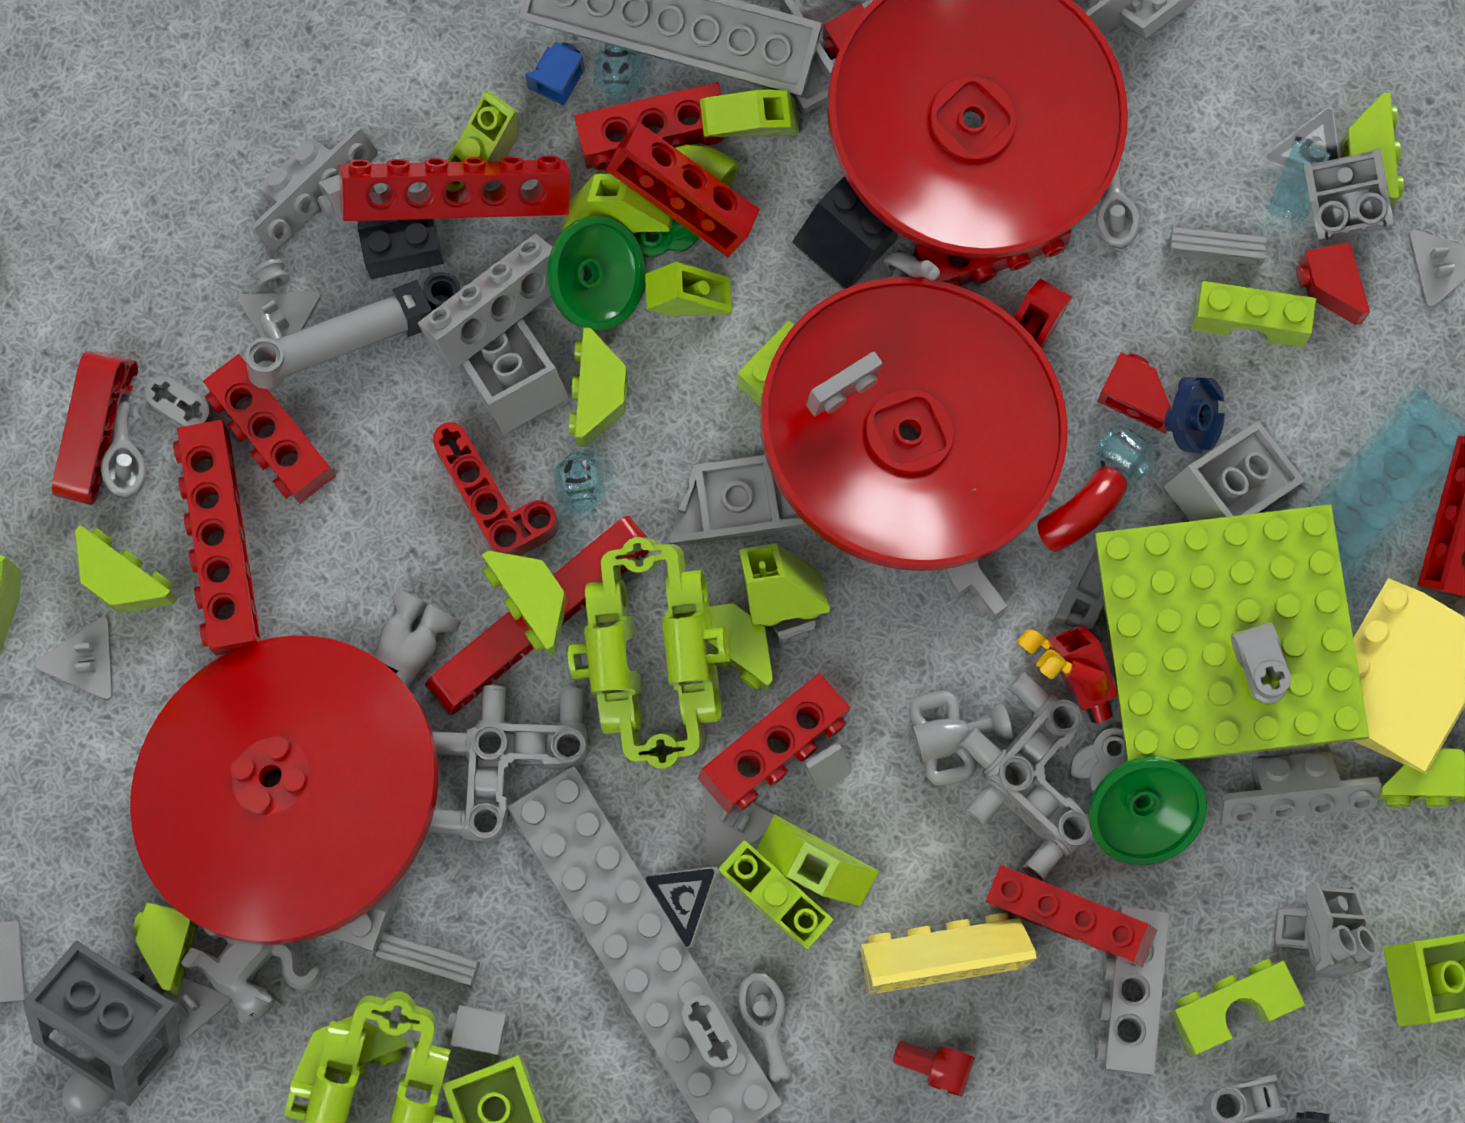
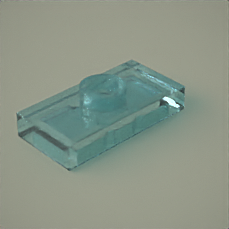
[1267,141,1330,225]

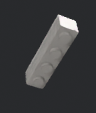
[1168,224,1267,266]
[376,930,480,987]

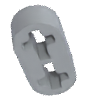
[145,376,213,427]
[682,995,738,1069]

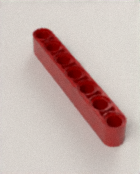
[425,516,649,715]

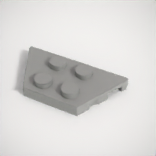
[669,455,809,546]

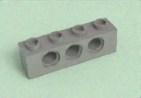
[418,233,552,371]
[1095,907,1170,1077]

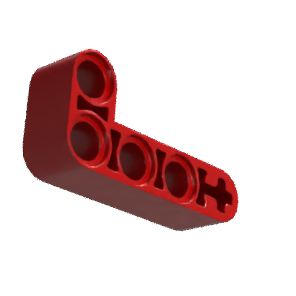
[52,351,138,505]
[433,422,559,556]

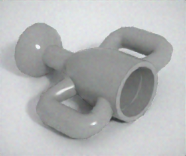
[908,690,1013,786]

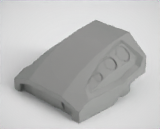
[1304,148,1395,241]
[1306,883,1377,978]

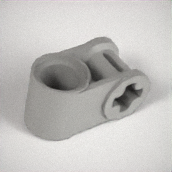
[1231,622,1291,705]
[1203,1074,1287,1123]

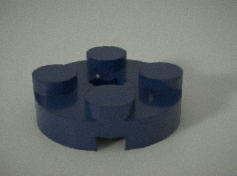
[1164,376,1225,454]

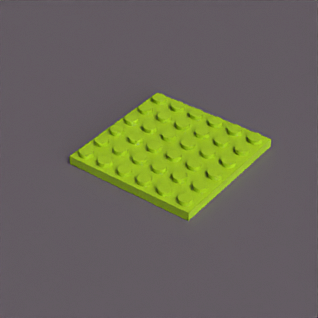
[1094,504,1370,762]

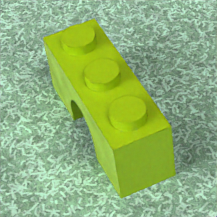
[1191,281,1316,348]
[1169,958,1305,1057]

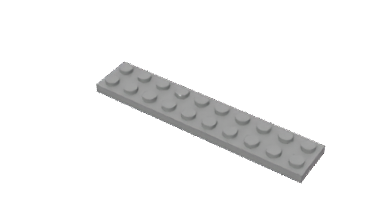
[508,766,783,1123]

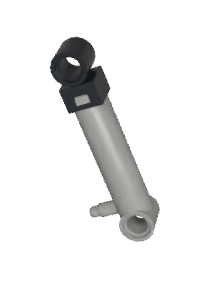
[245,272,461,389]

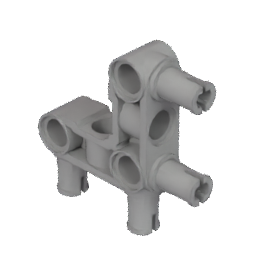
[959,672,1092,881]
[428,685,588,843]

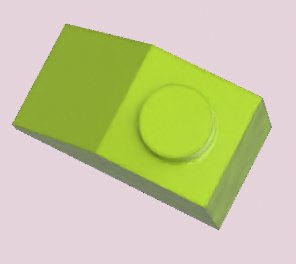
[645,262,732,317]
[133,902,198,997]

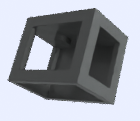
[23,940,181,1106]

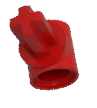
[893,1041,975,1097]

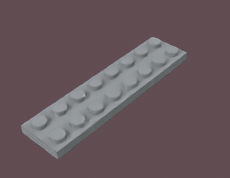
[518,0,823,97]

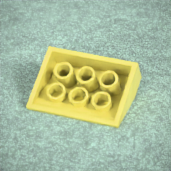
[1353,578,1465,774]
[860,913,1037,995]

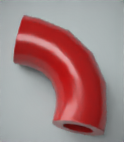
[1037,466,1127,552]

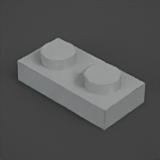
[806,351,883,417]

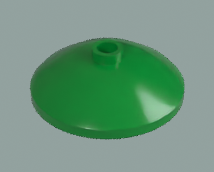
[547,216,646,330]
[1088,756,1207,865]

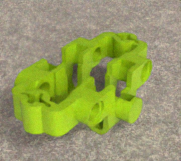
[568,537,730,769]
[284,991,454,1123]

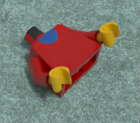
[1017,625,1118,723]

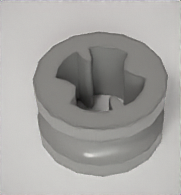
[252,259,290,292]

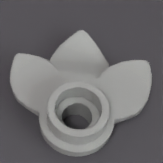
[1071,727,1127,793]

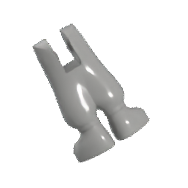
[374,588,461,688]

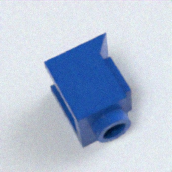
[525,42,585,106]

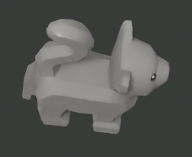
[181,929,322,1024]

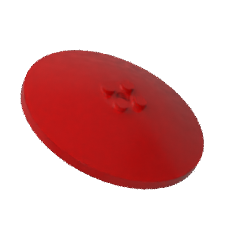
[827,0,1128,259]
[760,277,1068,571]
[130,636,439,945]

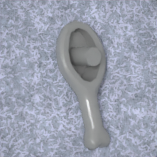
[1096,160,1140,249]
[883,251,940,280]
[101,401,146,498]
[738,973,792,1083]
[62,1058,113,1116]

